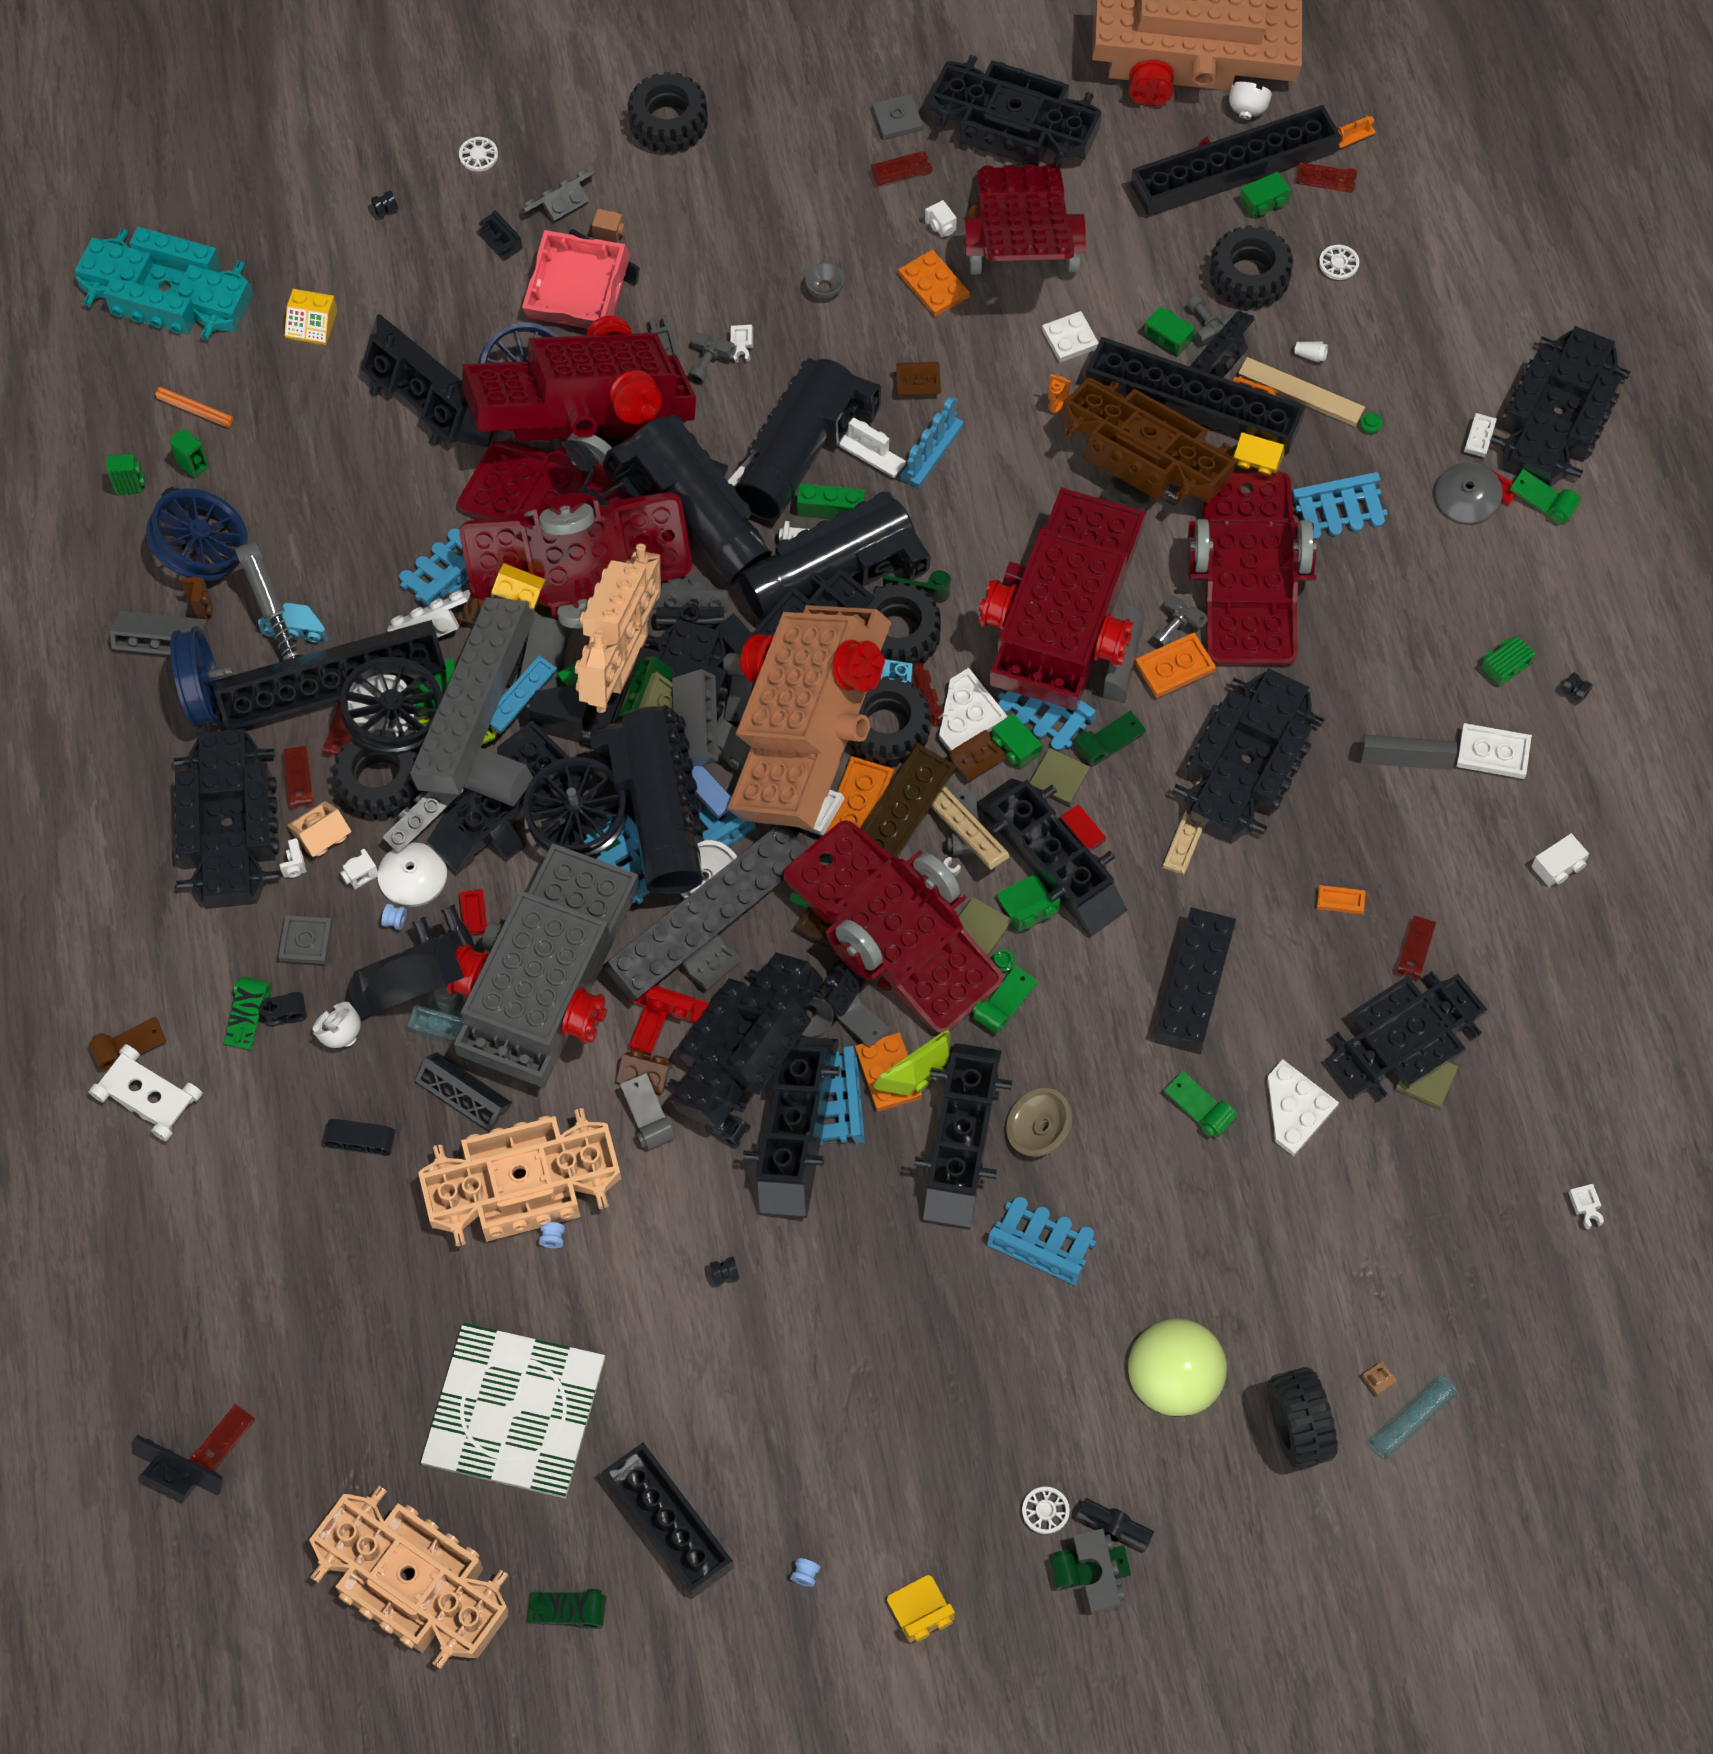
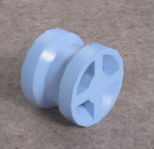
[381,904,407,930]
[539,1222,565,1248]
[790,1558,821,1587]

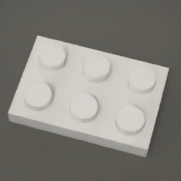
[1456,723,1532,779]

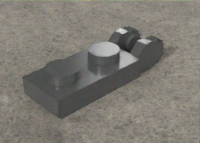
[649,315,680,362]

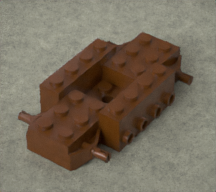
[1059,378,1237,503]

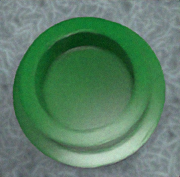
[1360,413,1383,434]
[992,949,1015,972]

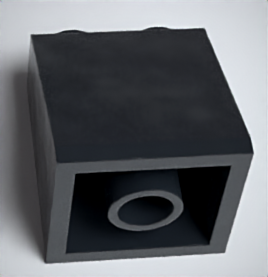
[527,685,594,744]

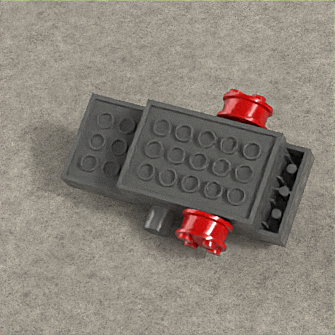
[447,843,640,1088]

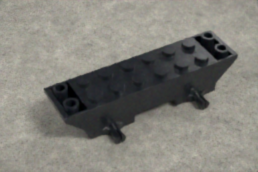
[361,314,494,448]
[977,778,1127,937]
[743,1037,840,1218]
[914,1043,1013,1229]

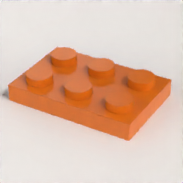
[898,249,970,317]
[1135,632,1216,699]
[855,1032,922,1112]

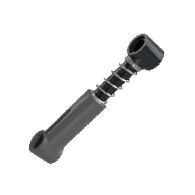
[235,540,303,661]

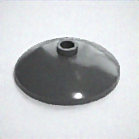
[1435,462,1502,524]

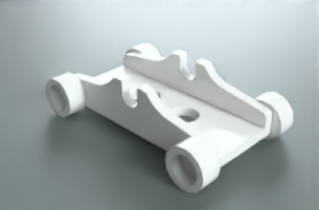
[88,1044,203,1141]

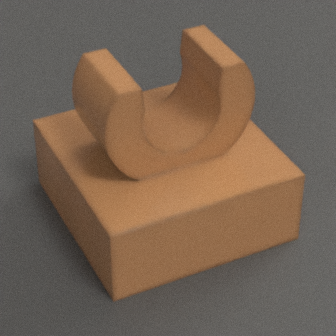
[1362,1361,1397,1397]

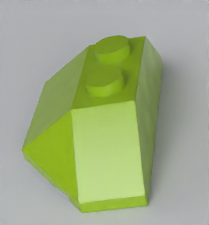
[873,1028,951,1096]

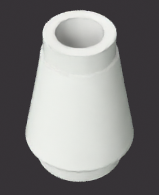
[1295,341,1328,363]

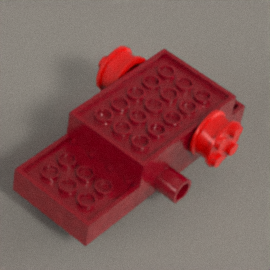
[462,315,696,442]
[978,487,1146,711]

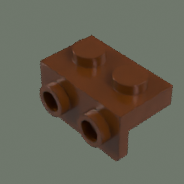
[896,362,941,396]
[181,576,213,624]
[949,730,1006,781]
[616,1049,673,1094]

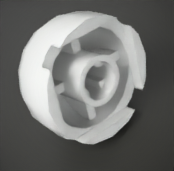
[1229,82,1272,120]
[312,1002,361,1048]

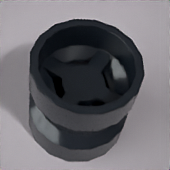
[371,190,398,217]
[1561,672,1593,703]
[710,1256,740,1286]

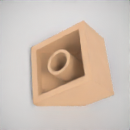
[287,801,351,857]

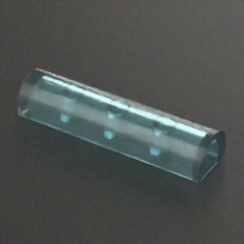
[407,1005,464,1041]
[1369,1375,1457,1460]

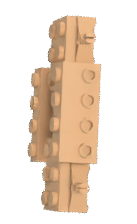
[575,544,661,713]
[418,1108,621,1246]
[309,1485,509,1669]

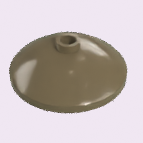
[1006,1088,1072,1157]

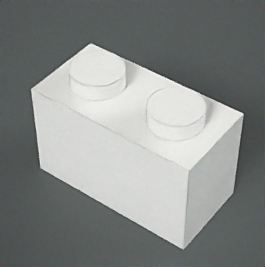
[1532,833,1589,887]

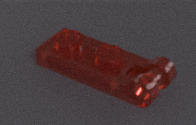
[871,151,933,186]
[1296,162,1358,193]
[913,662,943,727]
[323,700,352,756]
[284,746,314,809]
[1397,915,1436,980]
[191,1404,255,1471]

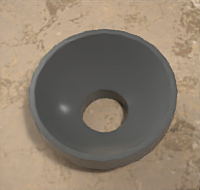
[805,263,844,298]
[802,998,834,1037]

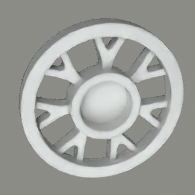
[459,137,498,172]
[1319,245,1359,280]
[1022,1487,1070,1534]

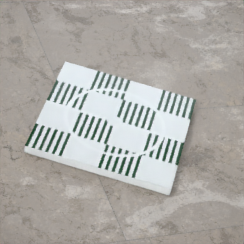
[421,1323,606,1499]

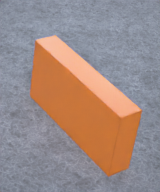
[1317,885,1366,915]

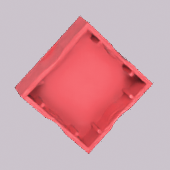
[522,230,630,329]

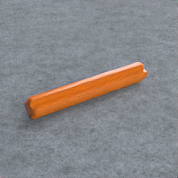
[155,387,234,428]

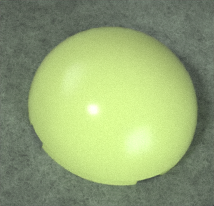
[1128,1319,1227,1416]

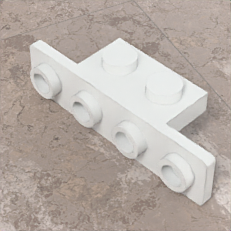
[839,417,906,478]
[387,590,471,637]

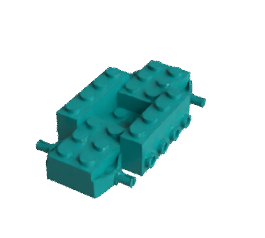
[75,227,253,340]

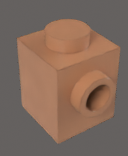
[592,209,626,243]

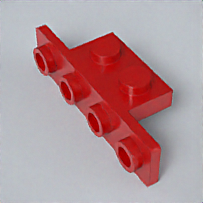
[626,985,710,1023]

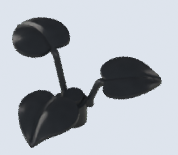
[561,440,643,506]

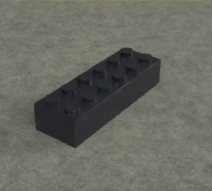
[1155,907,1236,1055]
[603,1442,734,1599]

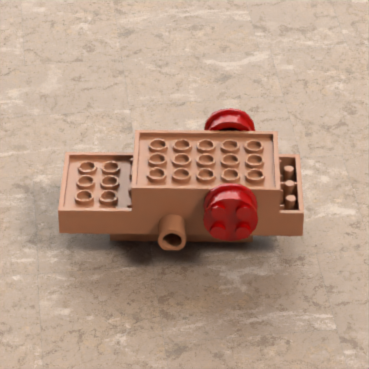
[1092,0,1302,106]
[727,605,892,829]

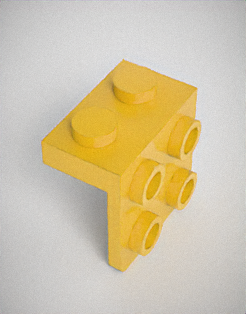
[887,1575,955,1643]

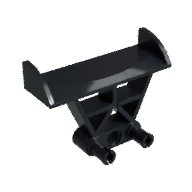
[349,904,475,1019]

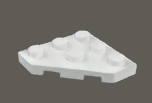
[939,668,1008,752]
[1267,1059,1339,1157]

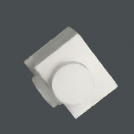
[925,200,957,237]
[340,849,378,889]

